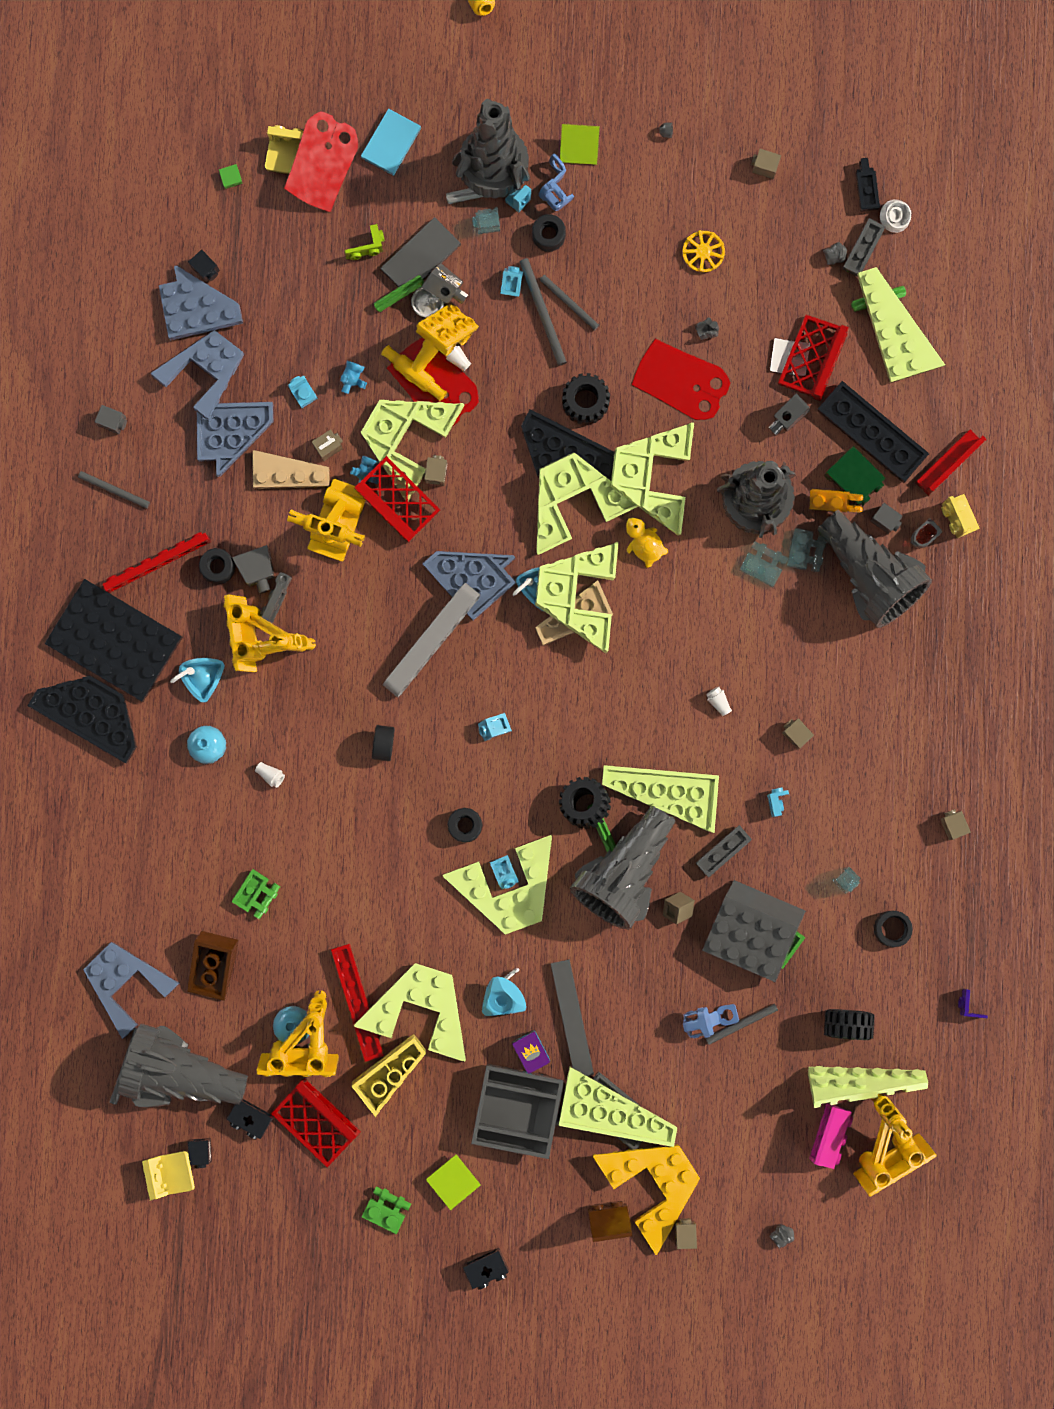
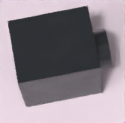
[188,249,220,283]
[188,1138,212,1168]

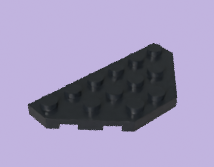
[521,409,615,489]
[27,675,137,764]

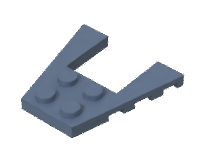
[151,330,244,421]
[83,942,180,1039]

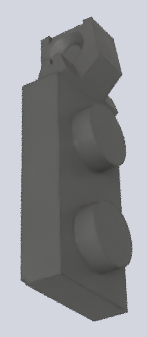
[260,572,292,624]

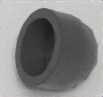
[659,122,673,138]

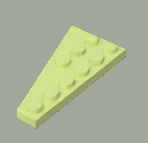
[857,267,945,383]
[602,765,719,833]
[558,1066,677,1147]
[808,1066,928,1108]

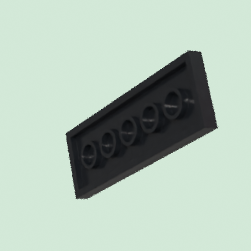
[817,381,929,483]

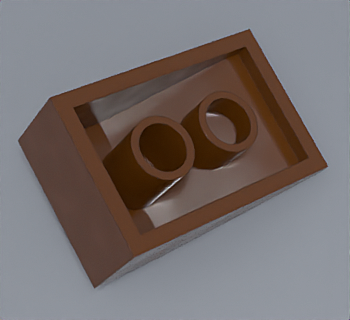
[187,931,239,1001]
[588,1201,633,1242]

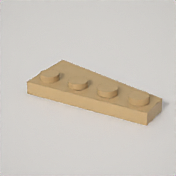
[253,450,330,489]
[535,580,613,646]

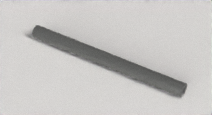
[520,258,567,366]

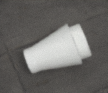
[446,346,471,372]
[706,687,732,716]
[255,762,285,788]

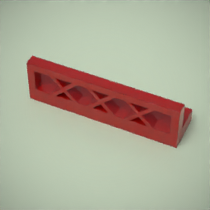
[915,429,987,496]

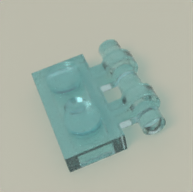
[787,528,827,572]
[740,541,788,587]

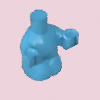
[340,360,367,394]
[350,456,380,484]

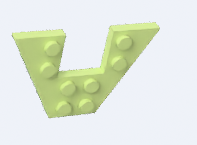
[361,400,464,502]
[611,423,694,535]
[536,453,638,555]
[535,542,618,653]
[443,835,552,934]
[354,963,466,1062]

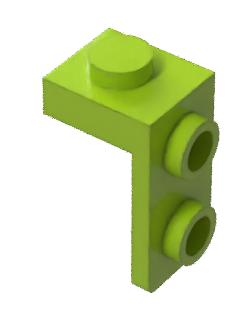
[344,224,385,260]

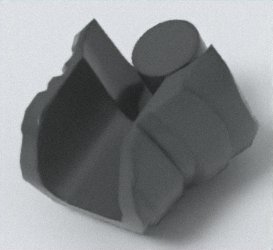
[823,242,847,265]
[695,317,719,340]
[770,1224,795,1249]

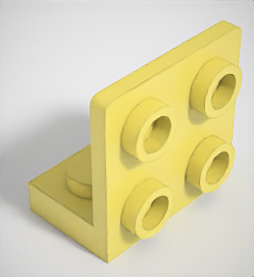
[941,494,980,538]

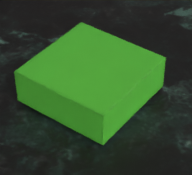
[219,164,243,189]

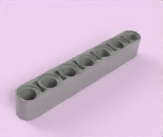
[383,583,481,698]

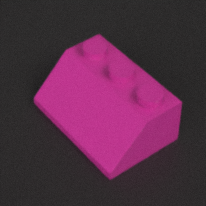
[809,1103,853,1169]

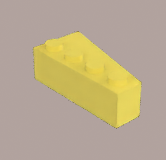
[352,1034,426,1117]

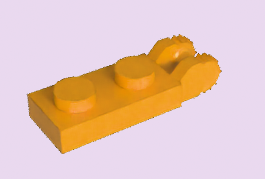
[809,489,863,512]

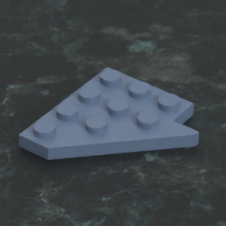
[159,266,243,340]
[197,402,274,477]
[423,551,516,621]

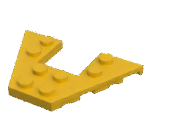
[592,1144,700,1255]

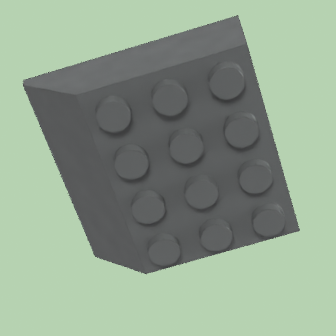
[702,880,806,983]
[471,1064,564,1159]

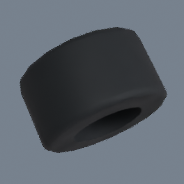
[532,214,566,252]
[199,548,235,584]
[372,725,395,761]
[447,808,483,843]

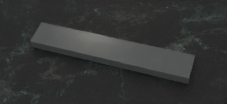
[551,959,594,1076]

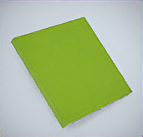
[560,124,600,165]
[426,1154,481,1210]

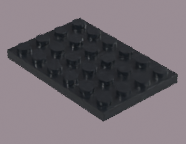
[45,579,183,702]

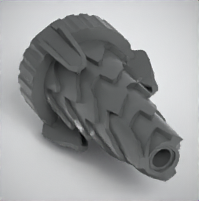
[452,99,530,198]
[717,461,796,538]
[817,510,932,628]
[570,806,675,930]
[118,1024,248,1107]

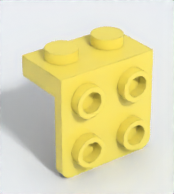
[265,125,303,174]
[142,1151,195,1200]

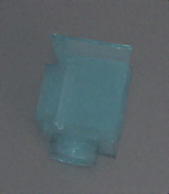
[472,207,500,234]
[832,867,861,894]

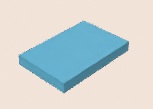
[361,109,421,176]

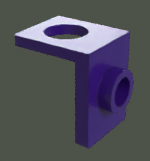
[958,989,988,1018]

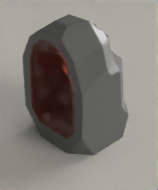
[911,518,943,548]

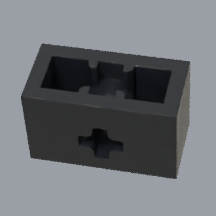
[227,1098,274,1140]
[463,1248,509,1290]

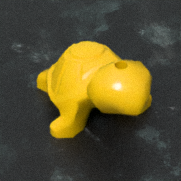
[626,518,668,568]

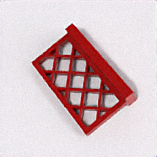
[778,314,849,401]
[354,456,440,543]
[271,1078,361,1168]

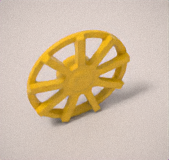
[683,230,725,272]

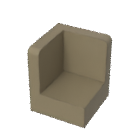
[663,892,695,924]

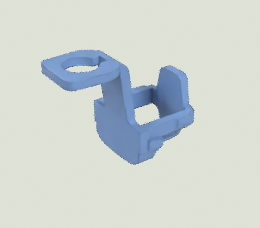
[538,154,574,211]
[683,1004,739,1038]

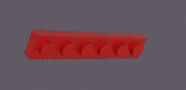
[103,532,211,593]
[331,944,384,1062]

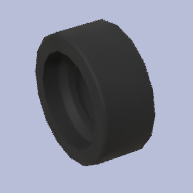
[874,910,913,947]

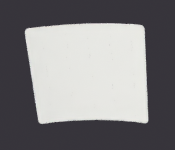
[770,338,810,376]

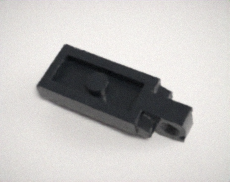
[856,158,880,212]

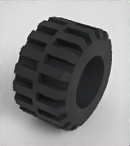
[562,373,610,425]
[559,777,611,829]
[824,1009,875,1040]

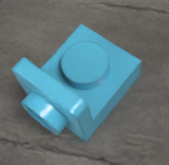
[505,185,531,212]
[500,266,523,297]
[288,376,318,408]
[478,713,512,741]
[767,787,789,817]
[490,855,519,889]

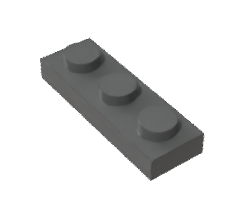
[843,218,886,277]
[696,825,752,878]

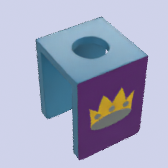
[512,1030,550,1074]

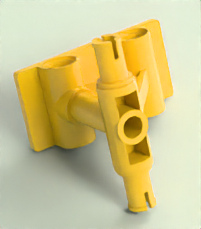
[381,304,479,401]
[287,479,366,562]
[224,595,316,672]
[257,990,339,1077]
[853,1093,936,1197]

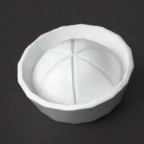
[880,199,911,233]
[411,287,444,317]

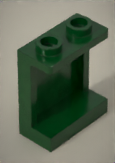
[824,446,886,506]

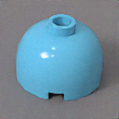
[187,726,226,764]
[273,1006,309,1044]

